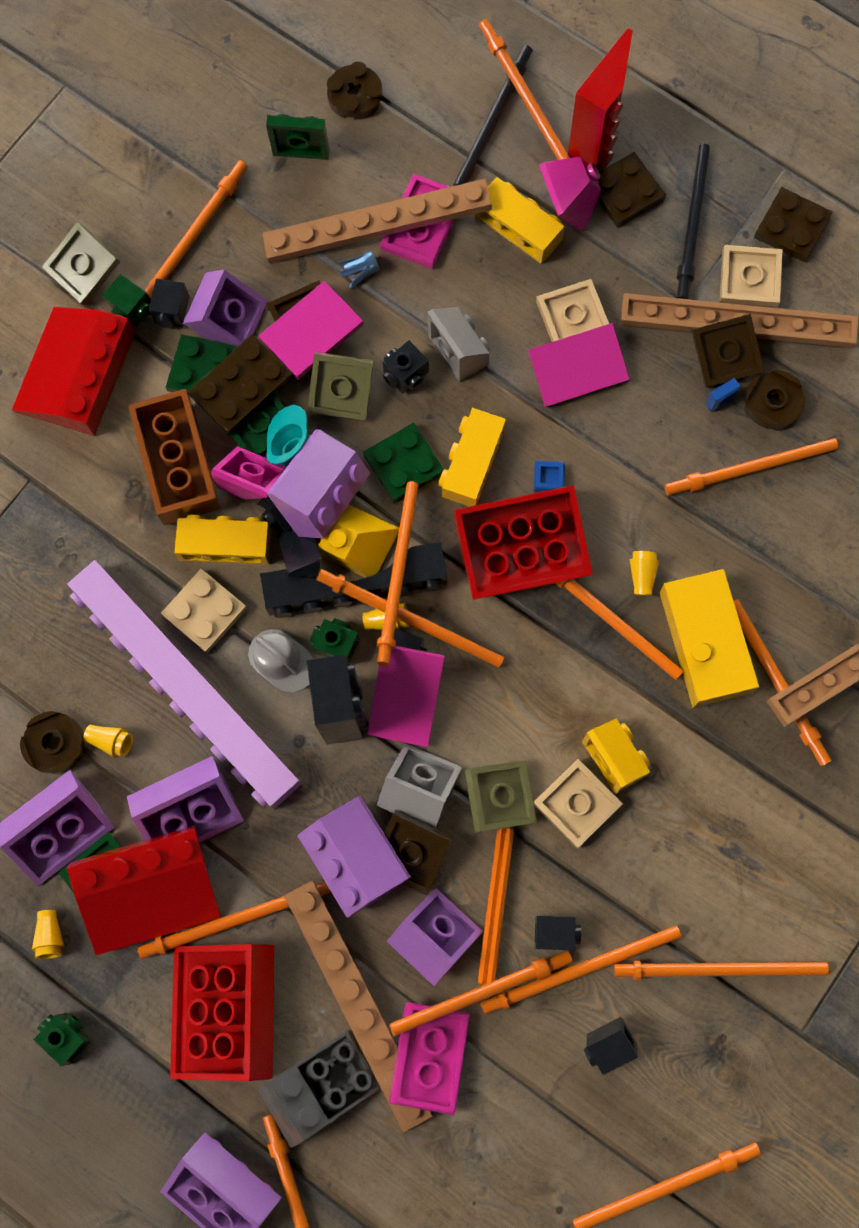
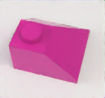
[539,157,601,231]
[211,446,286,499]

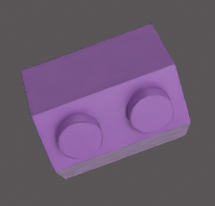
[183,269,268,347]
[387,888,483,986]

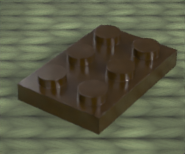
[188,334,294,436]

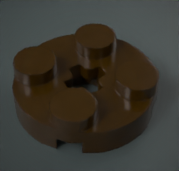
[327,62,382,120]
[744,370,806,431]
[20,711,85,774]

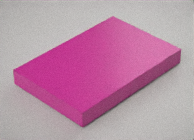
[380,174,456,270]
[258,281,364,380]
[527,323,629,407]
[367,646,445,747]
[389,1002,470,1115]

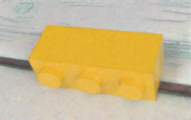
[475,177,565,264]
[438,408,506,507]
[174,515,272,565]

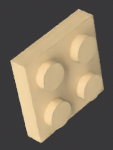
[719,245,782,308]
[536,279,609,342]
[160,569,248,654]
[533,759,623,849]

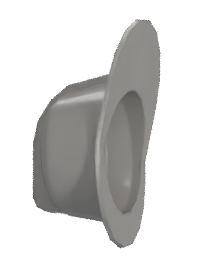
[248,629,313,693]

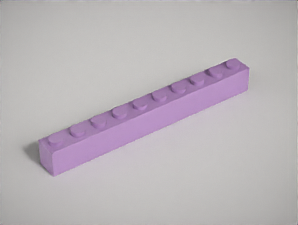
[67,560,302,810]

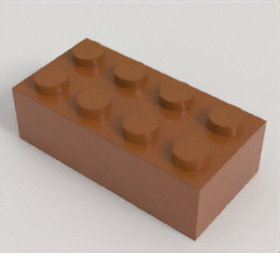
[128,389,221,525]

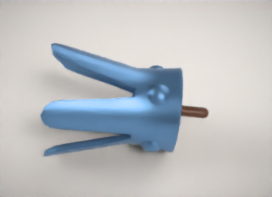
[337,250,381,289]

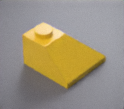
[318,504,399,578]

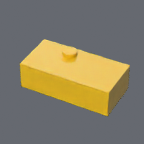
[659,569,759,708]

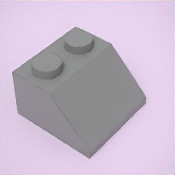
[427,307,491,382]
[376,743,462,828]

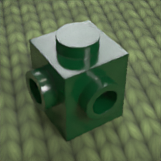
[102,274,151,326]
[310,618,360,663]
[33,1013,91,1067]

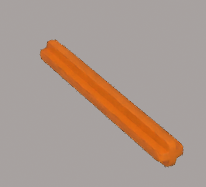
[478,827,514,985]

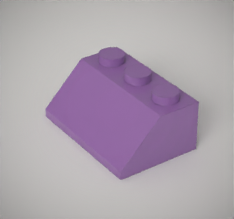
[267,430,371,538]
[127,756,244,842]
[0,770,115,886]
[297,796,411,918]
[160,1133,281,1228]

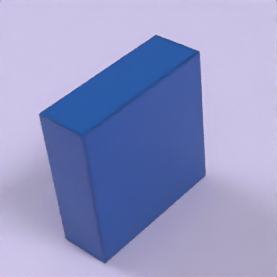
[705,378,740,412]
[534,461,565,493]

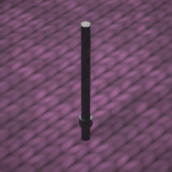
[453,45,533,186]
[676,143,710,299]

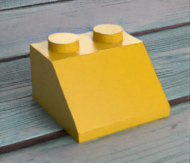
[582,718,651,795]

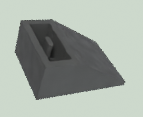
[257,1031,381,1148]

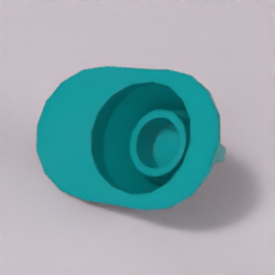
[267,405,310,467]

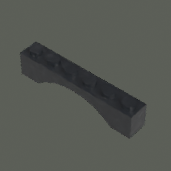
[260,542,447,618]

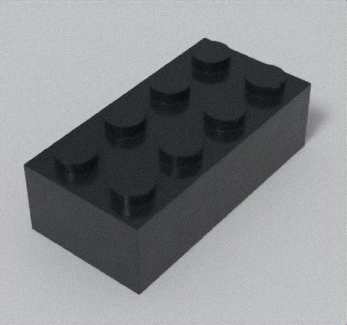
[306,654,368,745]

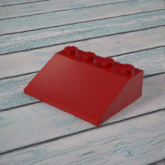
[568,28,633,170]
[12,307,135,436]
[453,485,593,600]
[67,826,221,956]
[170,944,274,1081]

